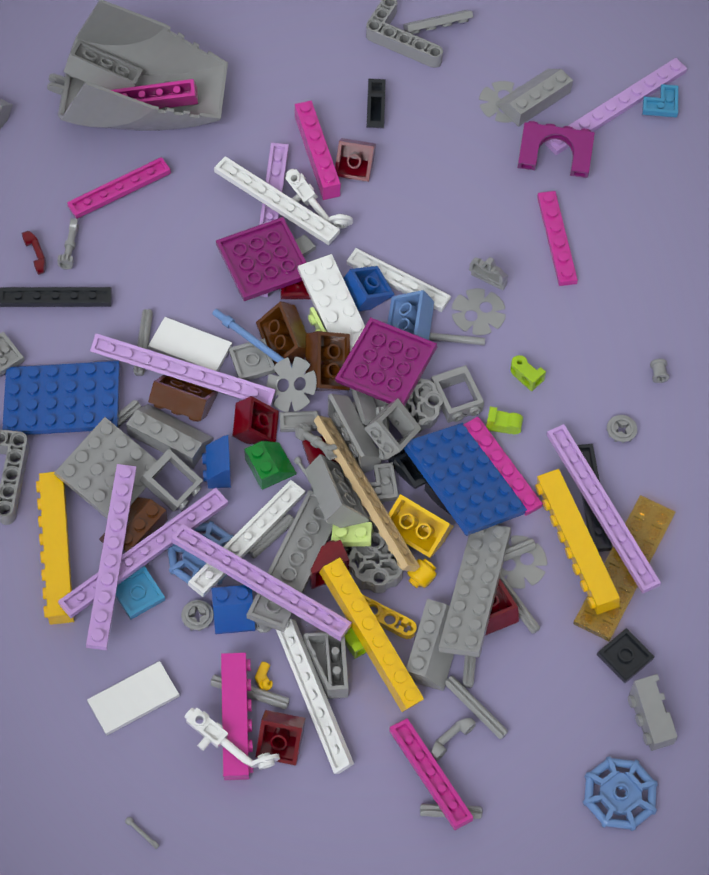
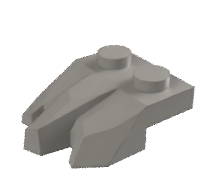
[469,257,508,290]

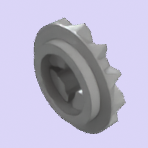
[606,415,637,443]
[181,600,214,631]

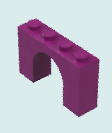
[517,121,595,178]

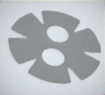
[479,81,520,123]
[452,288,506,335]
[267,357,317,412]
[501,535,547,589]

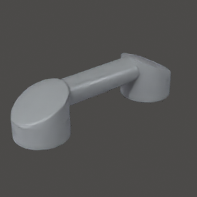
[431,718,477,761]

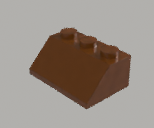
[256,301,307,366]
[306,331,350,391]
[148,375,218,422]
[99,497,168,554]

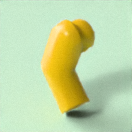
[255,661,273,691]

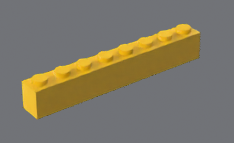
[535,469,620,615]
[36,472,74,625]
[319,558,424,712]

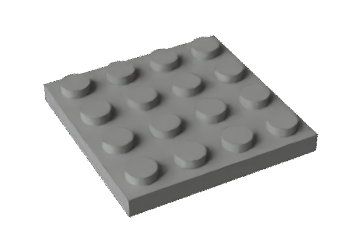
[54,417,164,519]

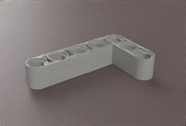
[366,0,443,68]
[0,430,29,525]

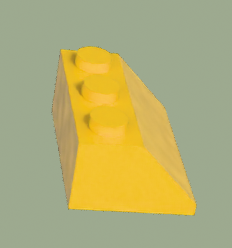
[389,494,454,558]

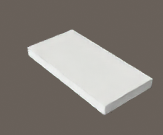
[148,317,232,371]
[87,661,180,736]

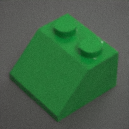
[244,441,297,490]

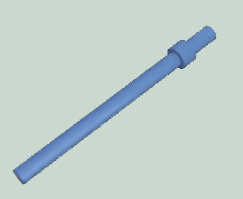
[212,309,292,368]

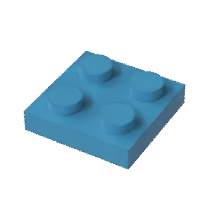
[116,566,165,620]

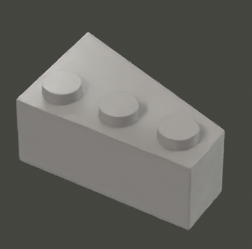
[303,632,349,699]
[628,674,677,751]

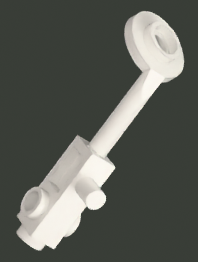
[285,169,353,229]
[185,707,280,770]

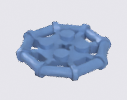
[167,521,234,588]
[583,756,658,831]

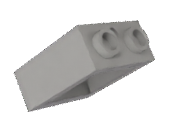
[431,365,484,423]
[364,399,422,459]
[140,449,203,512]

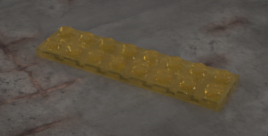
[573,495,675,642]

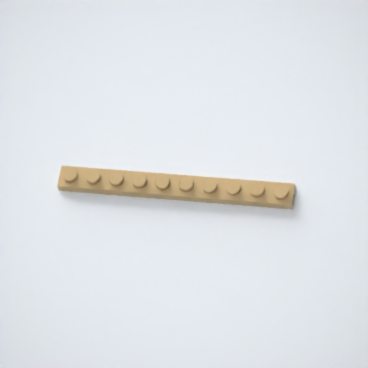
[313,415,420,572]

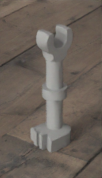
[57,218,79,270]
[295,422,337,460]

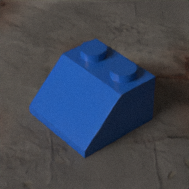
[343,266,395,312]
[202,435,231,489]
[211,585,255,634]

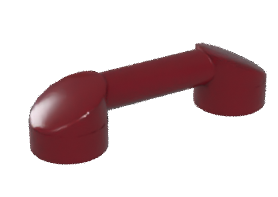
[21,231,46,275]

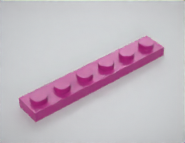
[67,157,171,219]
[537,191,578,286]
[463,417,543,516]
[389,718,473,830]

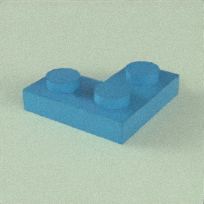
[642,84,679,118]

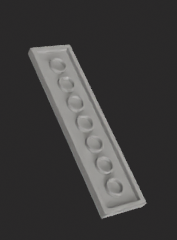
[247,490,333,632]
[439,525,511,657]

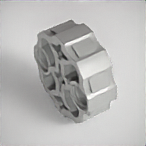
[385,378,443,433]
[348,532,404,593]

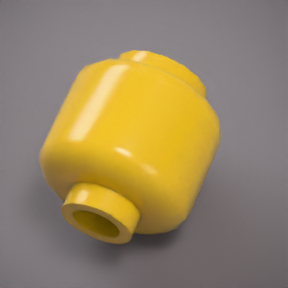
[407,558,437,588]

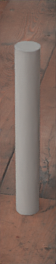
[429,333,485,345]

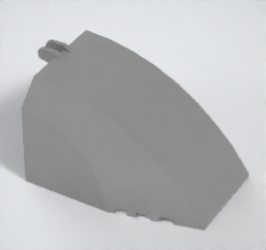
[47,0,228,131]

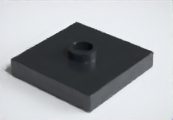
[597,628,655,683]

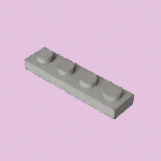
[403,9,473,34]

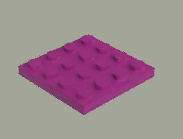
[216,217,307,301]
[335,317,438,406]

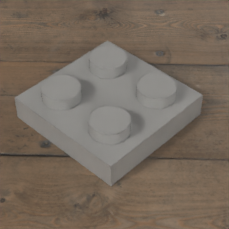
[229,338,276,381]

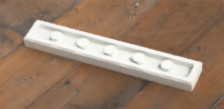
[347,248,451,312]

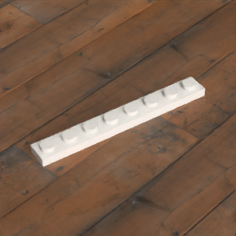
[214,156,340,245]
[188,480,306,597]
[276,619,354,774]

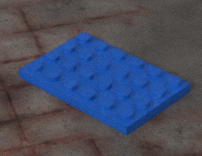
[2,361,120,435]
[403,423,527,536]

